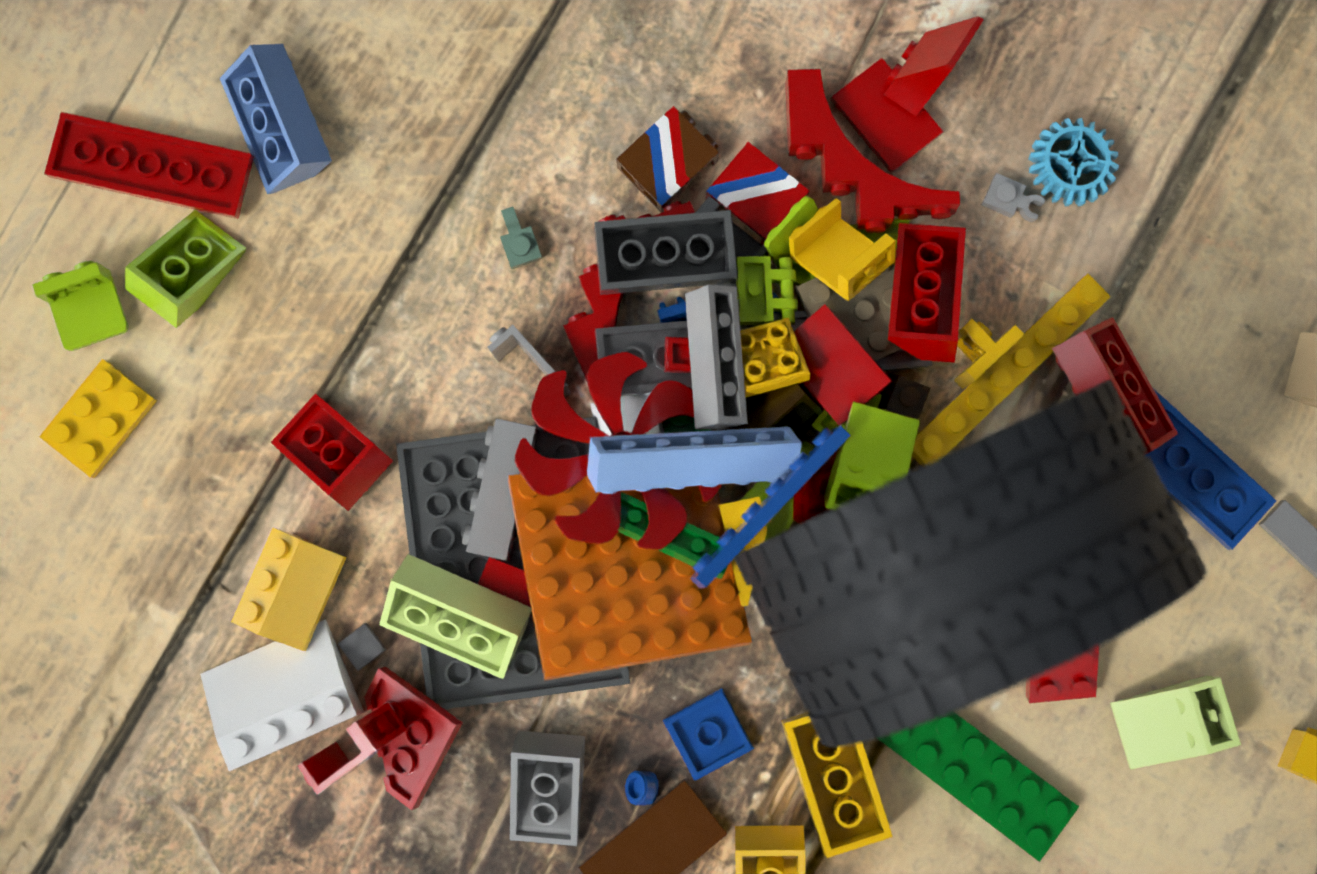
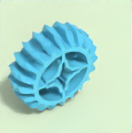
[1028,118,1119,207]

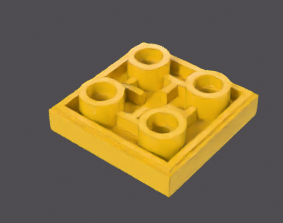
[740,318,810,398]

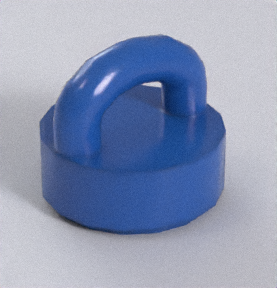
[625,771,659,805]

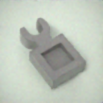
[981,173,1045,222]

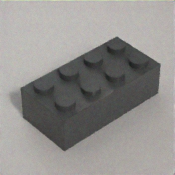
[594,210,737,295]

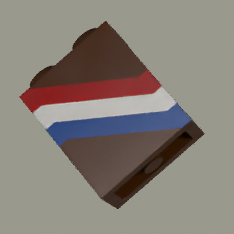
[616,106,719,213]

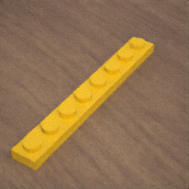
[912,273,1111,467]

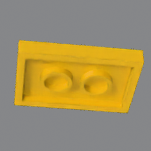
[39,359,158,478]

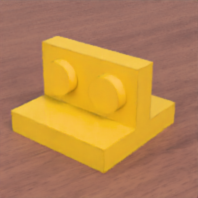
[954,319,1025,390]

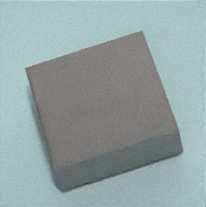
[338,623,387,671]

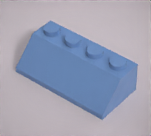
[220,44,332,194]

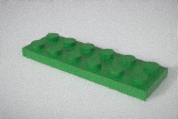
[877,712,1079,862]

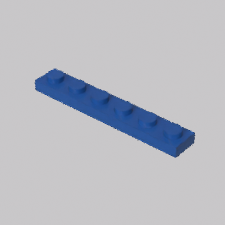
[690,425,851,588]

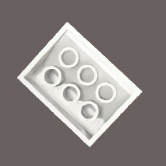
[200,620,364,771]

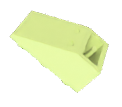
[1110,676,1241,769]

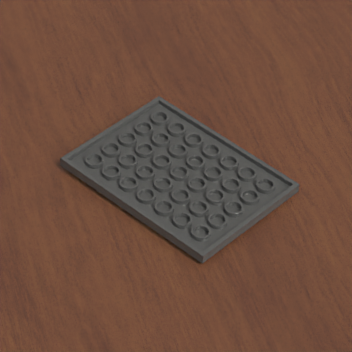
[396,417,630,709]

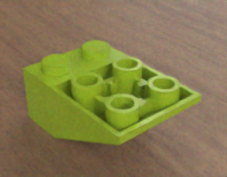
[823,401,920,510]

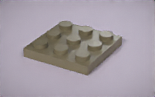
[794,263,902,361]

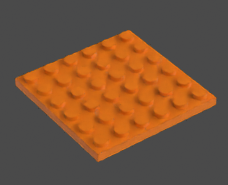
[508,474,752,680]

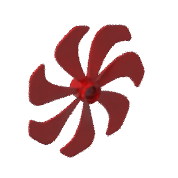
[514,352,722,550]

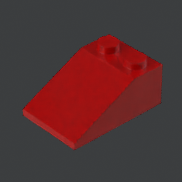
[884,16,984,116]
[270,393,393,511]

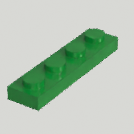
[618,492,728,579]

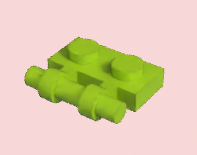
[736,256,798,325]

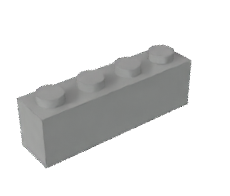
[685,285,747,429]
[462,418,538,561]

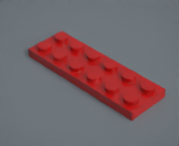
[44,112,254,219]

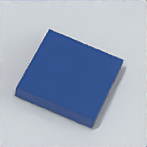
[663,688,754,781]

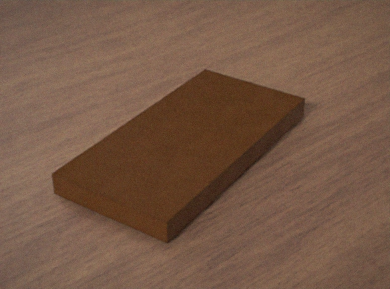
[579,779,727,874]

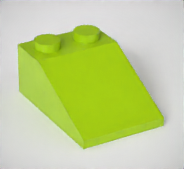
[125,210,246,328]

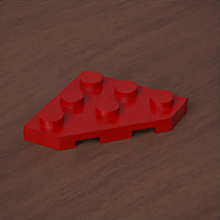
[364,667,463,810]

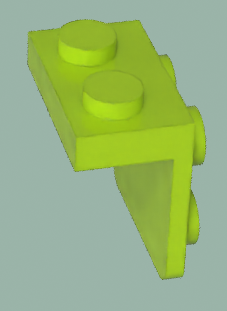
[764,196,818,286]
[32,261,129,351]

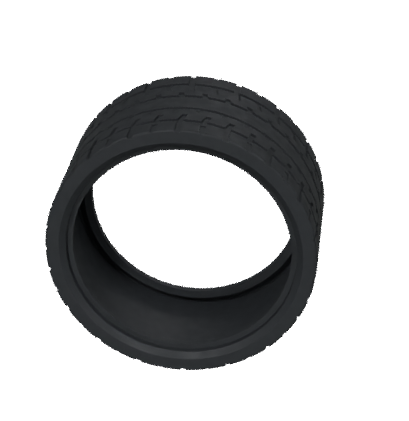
[735,380,1207,747]

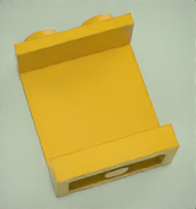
[789,198,896,302]

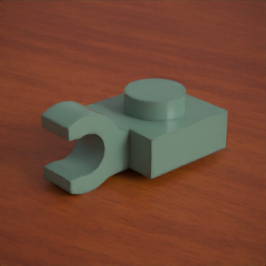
[500,207,542,269]

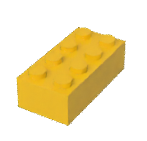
[781,712,893,858]

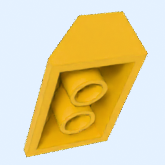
[231,528,347,651]

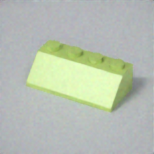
[379,554,532,679]

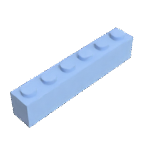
[587,427,802,494]

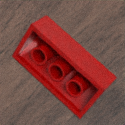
[888,223,966,363]
[1052,317,1178,455]

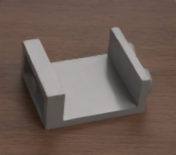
[488,325,571,399]

